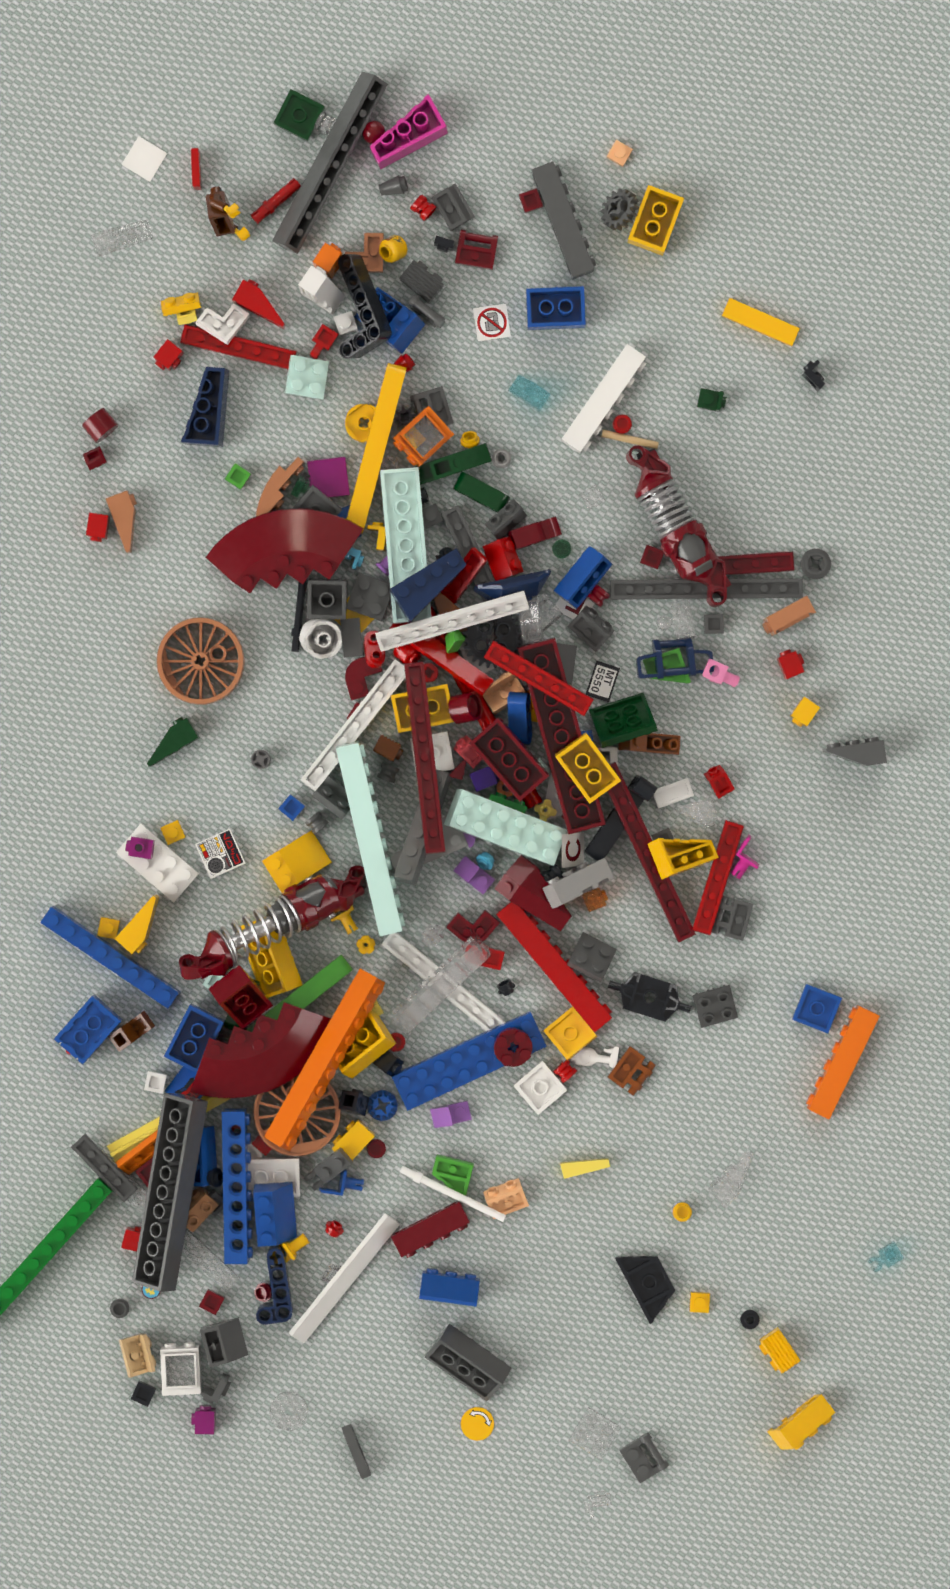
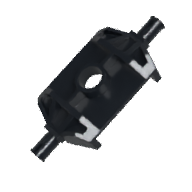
[608,972,692,1022]

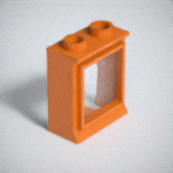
[392,406,454,467]

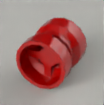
[410,194,437,221]

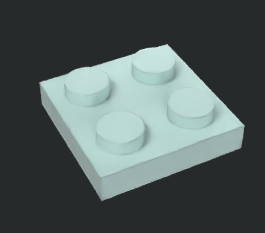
[285,355,329,400]

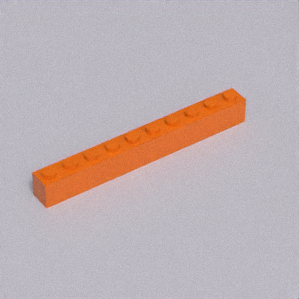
[264,968,385,1151]

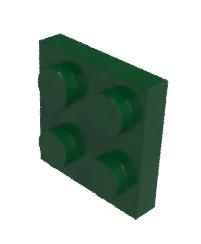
[273,89,325,142]

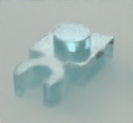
[868,1241,904,1272]

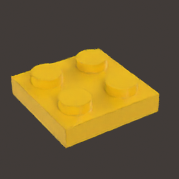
[543,1006,598,1061]

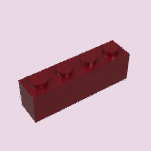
[391,1201,470,1258]

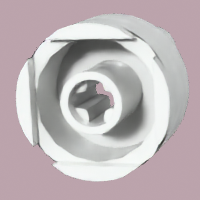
[299,619,342,659]

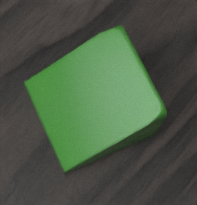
[445,630,465,653]

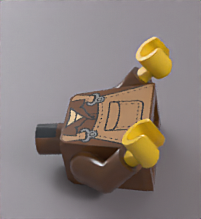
[205,186,250,241]

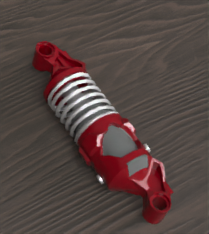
[626,445,732,608]

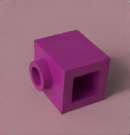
[191,1405,216,1435]

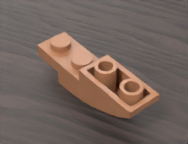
[256,457,305,516]

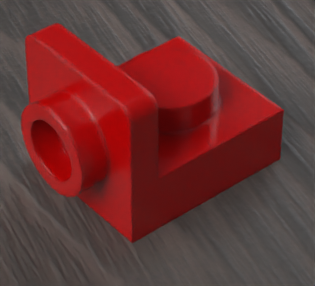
[704,765,735,799]

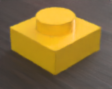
[160,820,186,845]
[97,917,120,939]
[689,1292,710,1313]

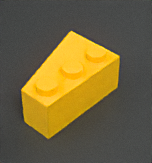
[648,838,719,879]
[767,1394,836,1450]

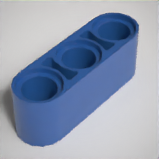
[507,692,532,745]

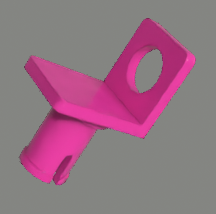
[730,834,759,879]

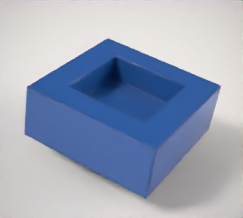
[278,794,305,821]

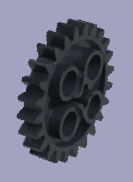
[461,614,523,668]

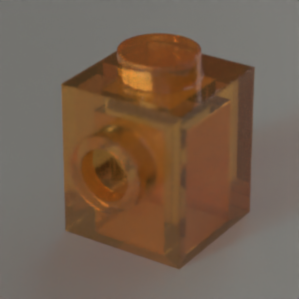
[581,887,608,912]

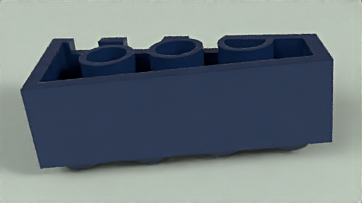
[181,367,229,447]
[390,548,466,623]

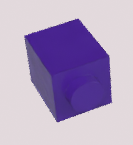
[470,766,499,792]

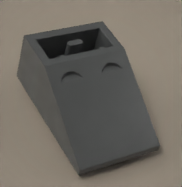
[822,737,887,766]

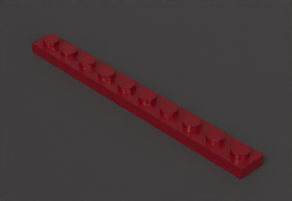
[404,662,445,855]
[607,762,696,943]

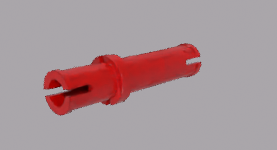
[250,178,301,224]

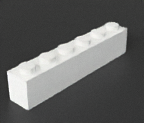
[561,344,647,454]

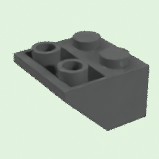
[200,1317,248,1368]

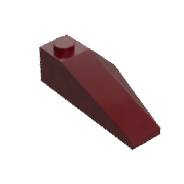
[494,855,572,932]

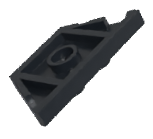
[615,1256,675,1324]

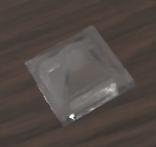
[321,1264,342,1283]

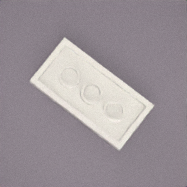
[116,823,199,903]
[222,1157,300,1198]

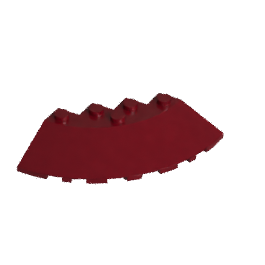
[205,508,364,593]
[190,1002,331,1098]

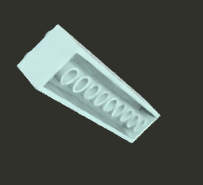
[336,741,405,936]

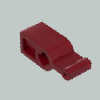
[508,516,562,550]

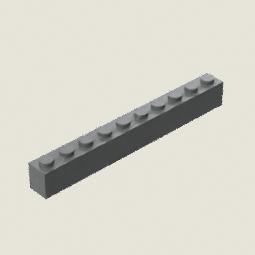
[272,72,388,254]

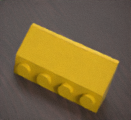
[237,916,303,998]

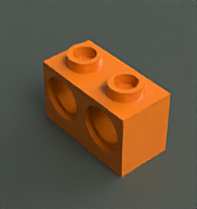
[313,243,343,279]

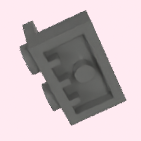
[485,499,527,540]
[567,606,614,652]
[312,775,350,819]

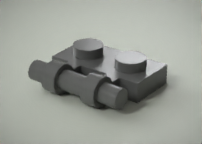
[712,896,753,941]

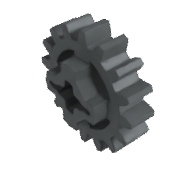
[601,188,639,231]

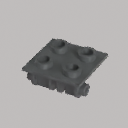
[692,985,738,1028]

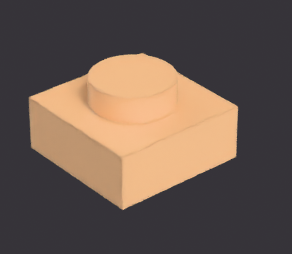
[606,140,633,167]

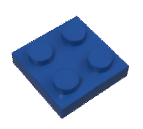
[792,984,842,1034]

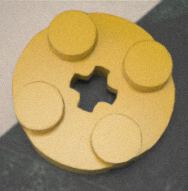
[345,404,376,443]

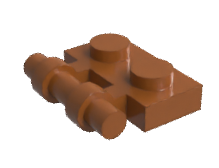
[607,1046,656,1096]

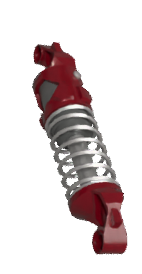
[179,865,367,980]

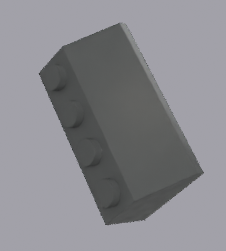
[425,1324,512,1401]

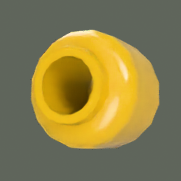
[379,235,408,263]

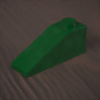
[147,717,200,767]

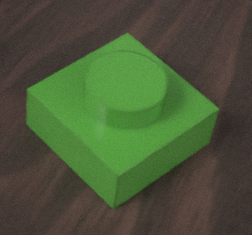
[225,463,251,490]

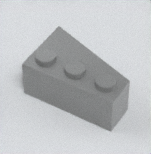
[542,858,615,909]

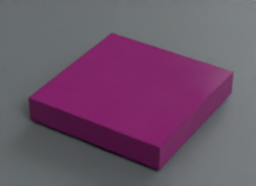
[307,457,350,498]

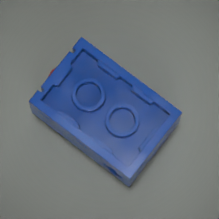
[54,994,123,1064]

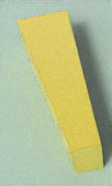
[560,1158,610,1179]

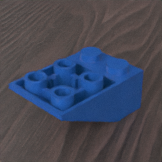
[354,287,425,354]

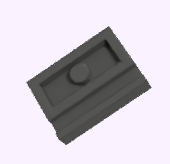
[431,183,475,231]

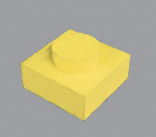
[176,309,197,325]

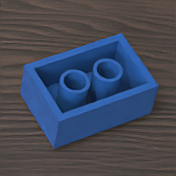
[526,286,586,330]
[164,1003,225,1073]

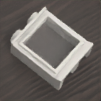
[160,1342,202,1396]

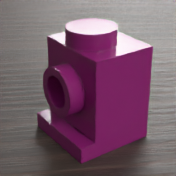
[125,837,155,859]

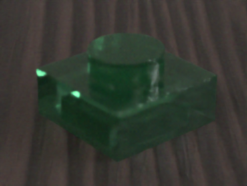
[291,472,311,498]

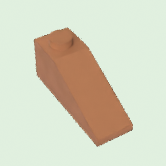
[106,491,137,554]

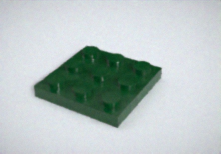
[589,692,658,748]

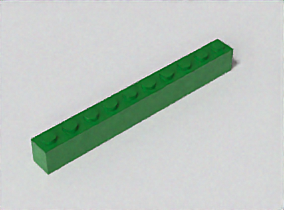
[0,1177,112,1316]

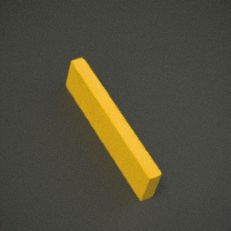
[722,298,800,347]

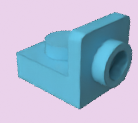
[344,547,364,570]

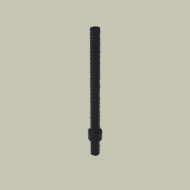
[291,579,307,652]

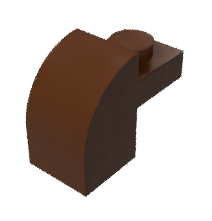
[108,1011,155,1052]

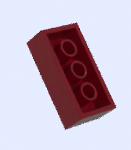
[469,717,550,802]

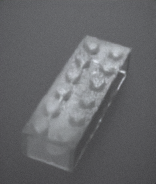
[391,935,492,1035]

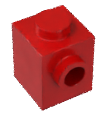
[153,339,184,371]
[86,512,110,542]
[777,649,805,680]
[121,1226,141,1252]

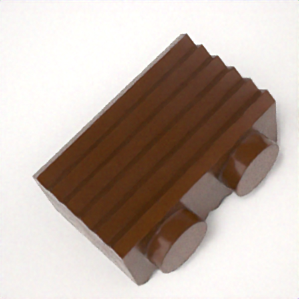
[373,735,404,762]

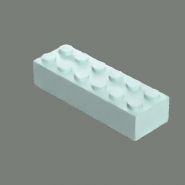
[444,789,567,866]

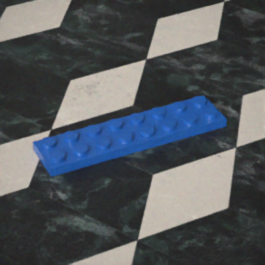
[392,1011,547,1111]

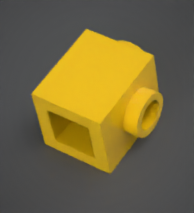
[790,696,820,727]

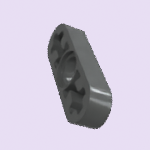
[342,1424,371,1479]

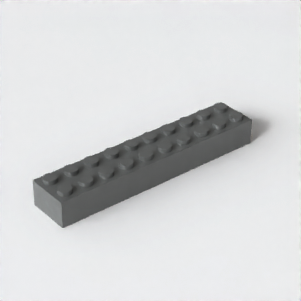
[132,1093,208,1292]

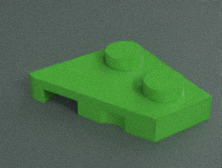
[642,648,691,684]
[432,1154,474,1196]

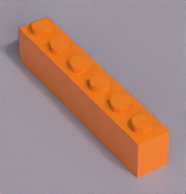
[806,1005,880,1119]

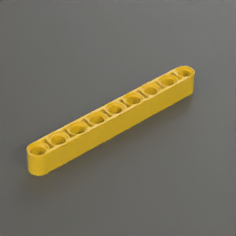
[346,363,407,534]

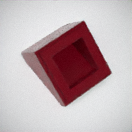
[450,760,466,780]

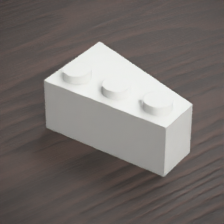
[298,266,345,315]

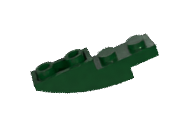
[412,443,492,485]

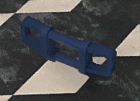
[636,637,714,679]

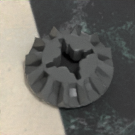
[800,549,831,579]

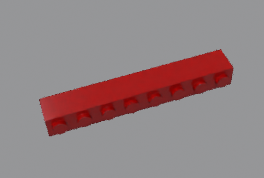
[496,902,612,1033]

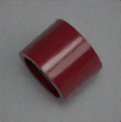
[82,408,118,443]
[448,692,483,724]

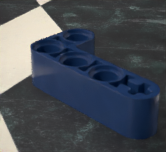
[256,1245,293,1325]

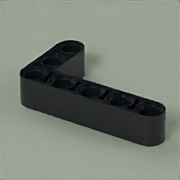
[338,254,392,359]
[584,775,657,861]

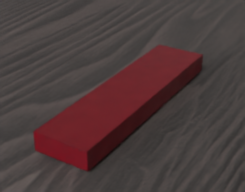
[717,551,794,575]

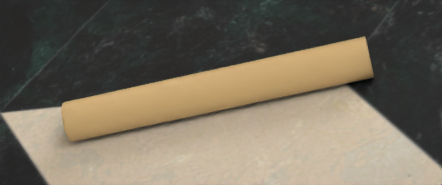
[601,429,659,449]

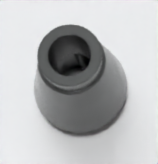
[379,175,408,196]

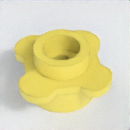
[534,799,557,821]

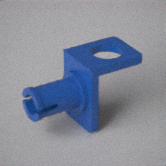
[319,1169,364,1196]

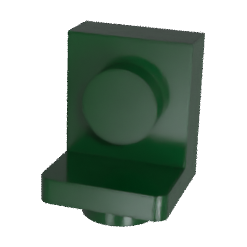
[697,388,727,412]

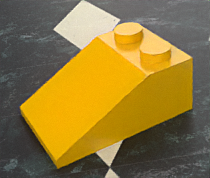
[262,830,332,893]
[115,894,159,954]

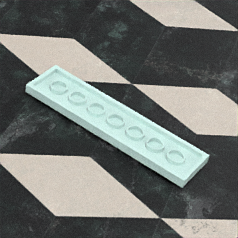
[380,467,431,624]

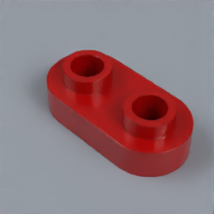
[364,631,385,668]

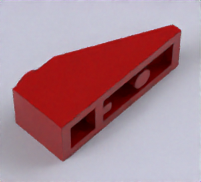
[232,279,286,329]

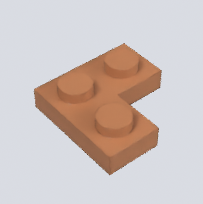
[345,233,384,273]

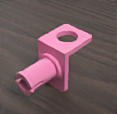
[702,659,740,687]

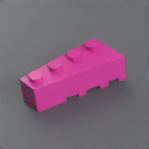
[370,94,448,170]

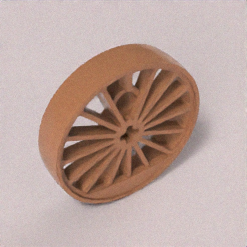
[157,617,245,705]
[253,1078,341,1156]

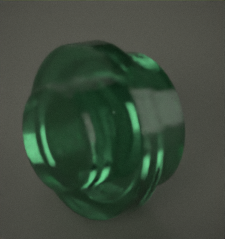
[552,539,571,559]

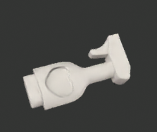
[570,1046,619,1068]

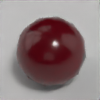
[362,121,386,144]

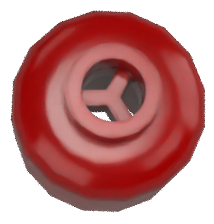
[393,644,422,665]

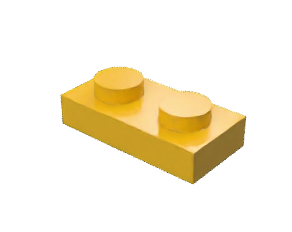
[161,292,201,317]

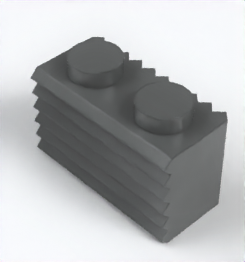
[399,260,444,304]

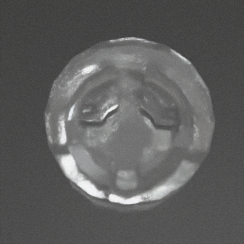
[314,111,336,136]

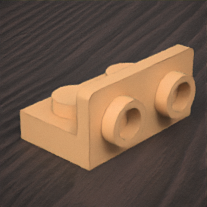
[483,1178,529,1219]

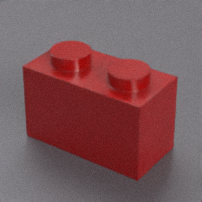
[482,536,524,581]

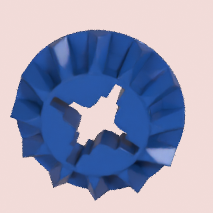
[367,1090,398,1121]

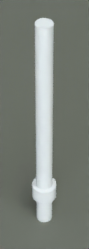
[400,1166,506,1222]

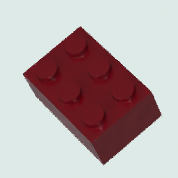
[209,965,273,1029]

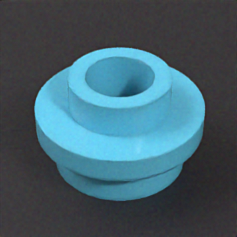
[476,852,495,870]

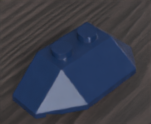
[474,569,551,603]

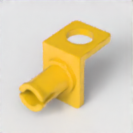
[330,905,358,934]
[271,1233,310,1264]

